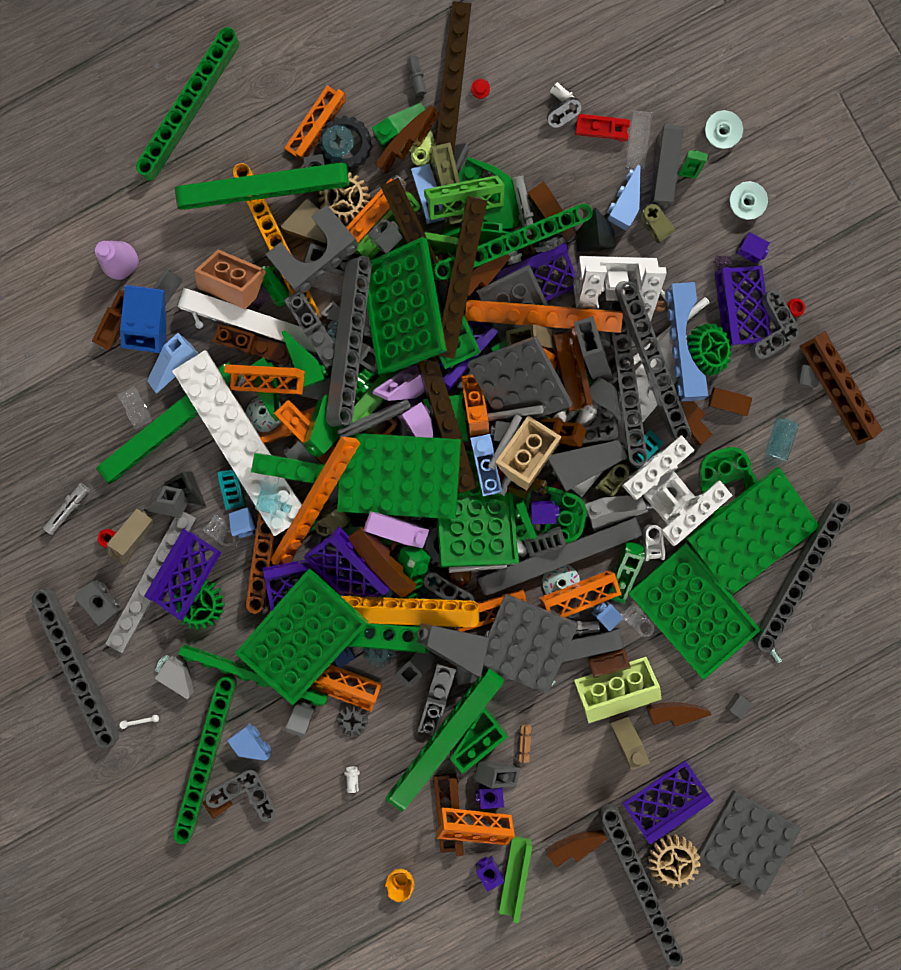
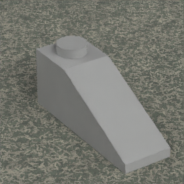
[585,495,648,531]

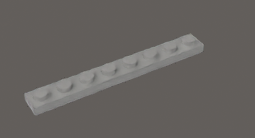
[105,511,198,653]

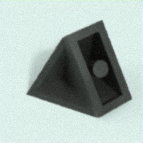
[575,207,616,252]
[164,471,206,507]

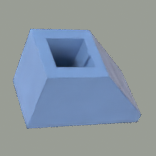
[229,507,257,538]
[591,601,623,631]
[227,723,272,761]

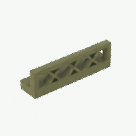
[428,143,463,228]

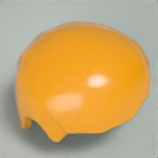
[385,868,415,902]

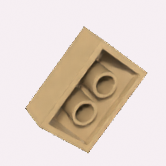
[495,416,561,491]

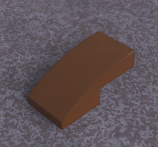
[708,387,752,416]

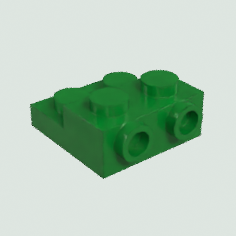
[439,315,481,369]

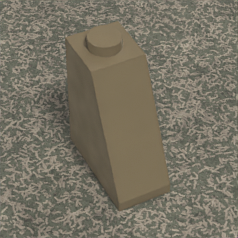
[281,198,327,247]
[506,325,554,350]
[107,509,153,566]
[610,716,650,770]

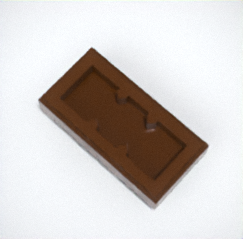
[588,649,631,678]

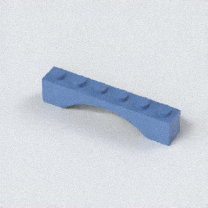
[665,282,708,402]

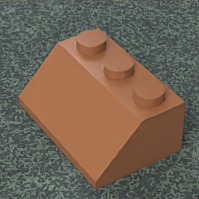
[194,249,266,309]

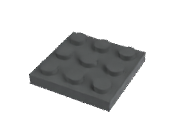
[476,264,548,342]

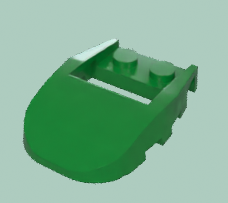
[458,157,521,232]
[698,447,757,518]
[513,486,587,543]

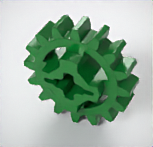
[355,368,374,402]

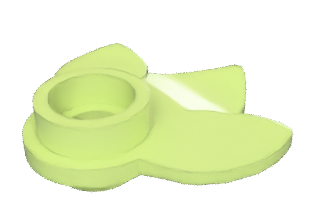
[409,130,436,166]

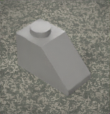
[155,656,194,699]

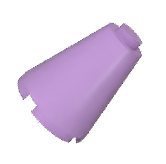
[95,241,139,280]

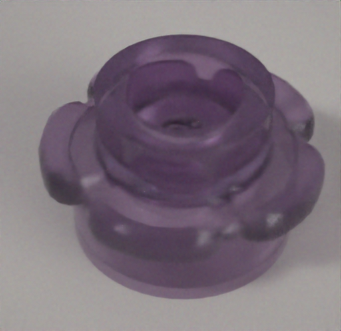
[713,255,732,268]

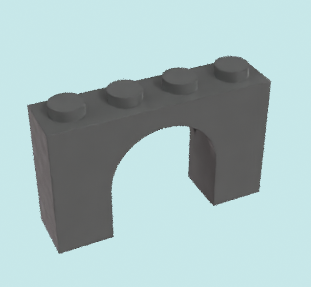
[266,205,359,293]

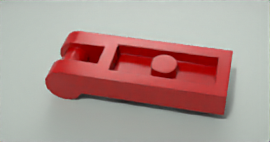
[575,114,630,142]

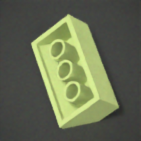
[574,657,662,723]

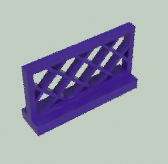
[494,243,576,301]
[715,265,771,346]
[416,307,499,392]
[303,527,390,597]
[144,529,222,620]
[262,555,346,611]
[622,760,714,844]

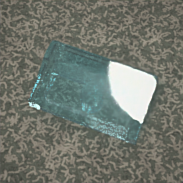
[765,418,799,460]

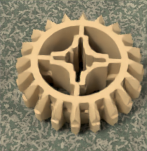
[318,172,371,225]
[648,834,701,889]

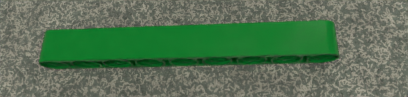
[136,27,239,180]
[174,163,349,210]
[432,203,593,281]
[96,362,241,484]
[386,668,504,812]
[173,675,237,844]

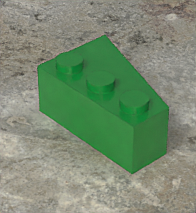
[450,707,508,774]

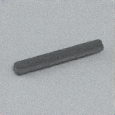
[337,399,411,438]

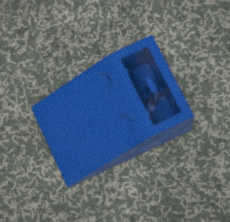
[120,285,167,353]

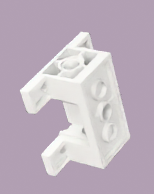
[573,256,667,327]
[622,435,733,546]

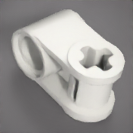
[642,524,665,561]

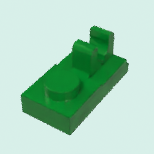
[678,150,708,179]
[262,266,290,308]
[514,499,537,541]

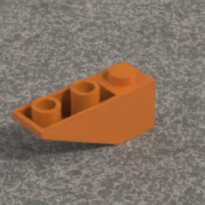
[461,375,490,437]

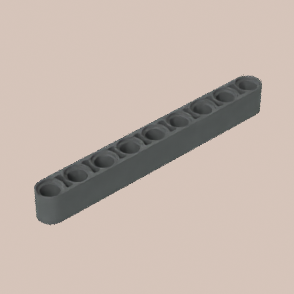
[326,256,371,427]
[615,281,691,441]
[609,301,647,468]
[753,500,851,652]
[477,516,642,595]
[31,589,119,749]
[455,628,624,685]
[600,804,684,967]

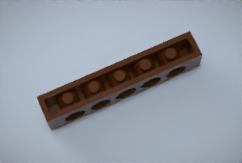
[800,331,883,445]

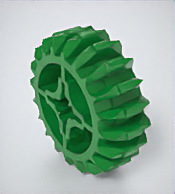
[686,323,733,376]
[174,579,225,630]

